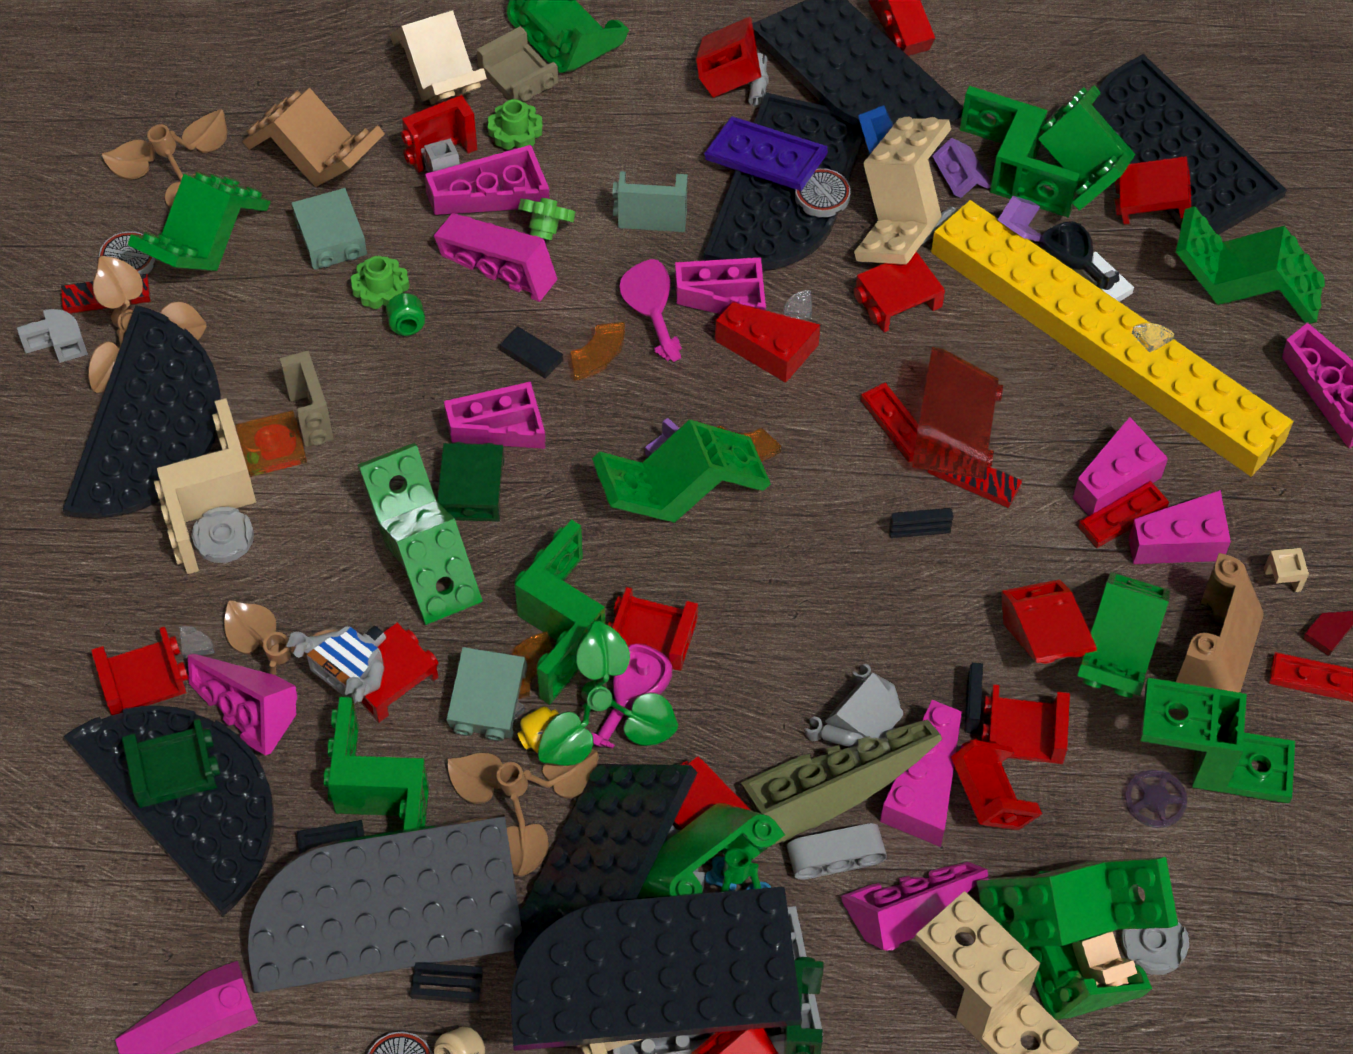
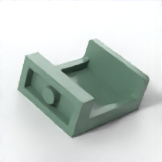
[613,171,688,232]
[291,188,367,269]
[447,647,528,741]

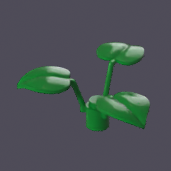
[538,620,678,766]

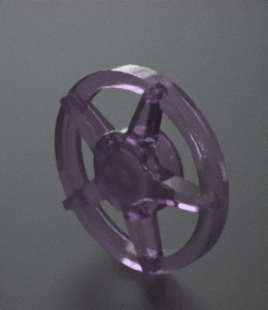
[1125,770,1187,828]

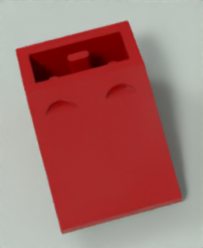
[696,16,761,98]
[1001,579,1097,664]

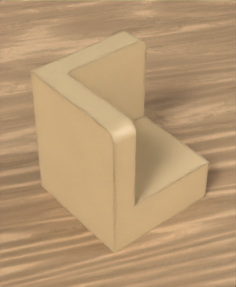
[1264,548,1309,592]

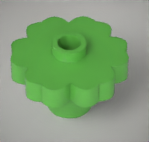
[488,99,543,150]
[518,197,576,240]
[350,256,409,309]

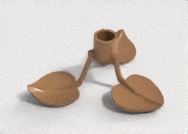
[102,109,228,209]
[88,256,206,393]
[224,600,337,675]
[448,749,599,876]

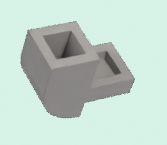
[421,138,460,173]
[17,309,88,363]

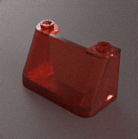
[912,347,1004,479]

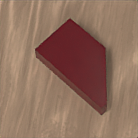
[1303,611,1353,656]

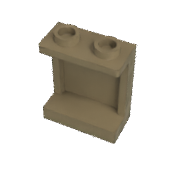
[477,26,558,102]
[280,350,334,447]

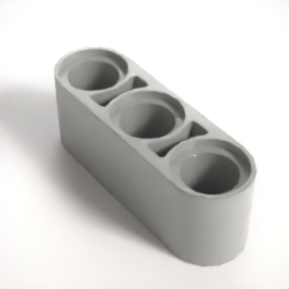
[787,823,887,880]

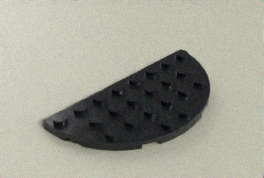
[63,305,221,518]
[64,706,274,916]

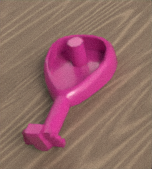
[619,259,682,362]
[591,644,673,749]

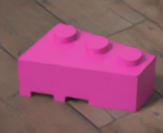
[675,258,766,314]
[444,382,545,449]
[1073,417,1168,516]
[1128,490,1231,564]

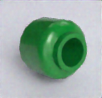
[386,293,425,336]

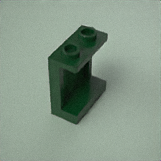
[438,442,505,522]
[122,718,220,808]
[784,957,824,1054]

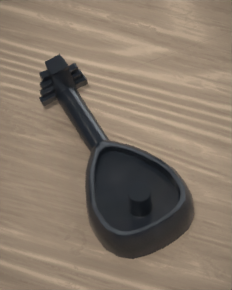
[1039,221,1120,290]

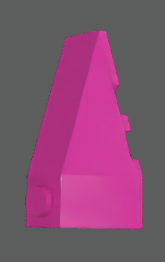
[188,654,297,756]
[841,862,988,951]
[115,961,258,1054]

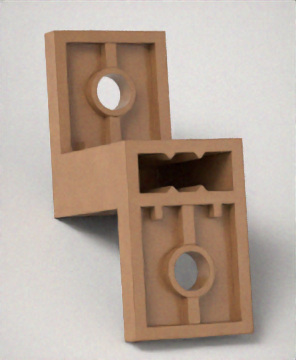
[242,87,385,187]

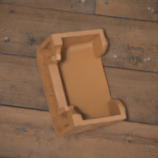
[1176,553,1263,692]

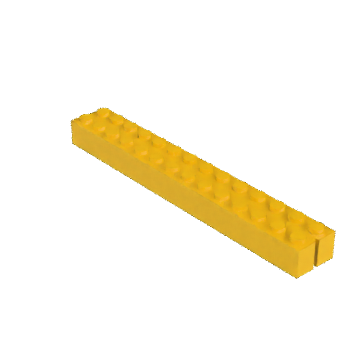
[931,200,1293,477]

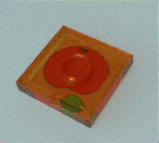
[235,410,307,477]

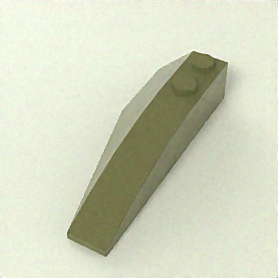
[741,719,942,845]

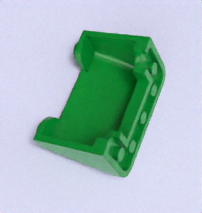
[507,0,629,73]
[637,803,785,899]
[1008,871,1153,1020]

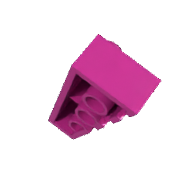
[425,145,549,215]
[434,213,557,302]
[1282,323,1353,448]
[880,700,962,847]

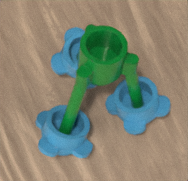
[705,848,771,892]

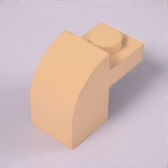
[1071,931,1137,988]

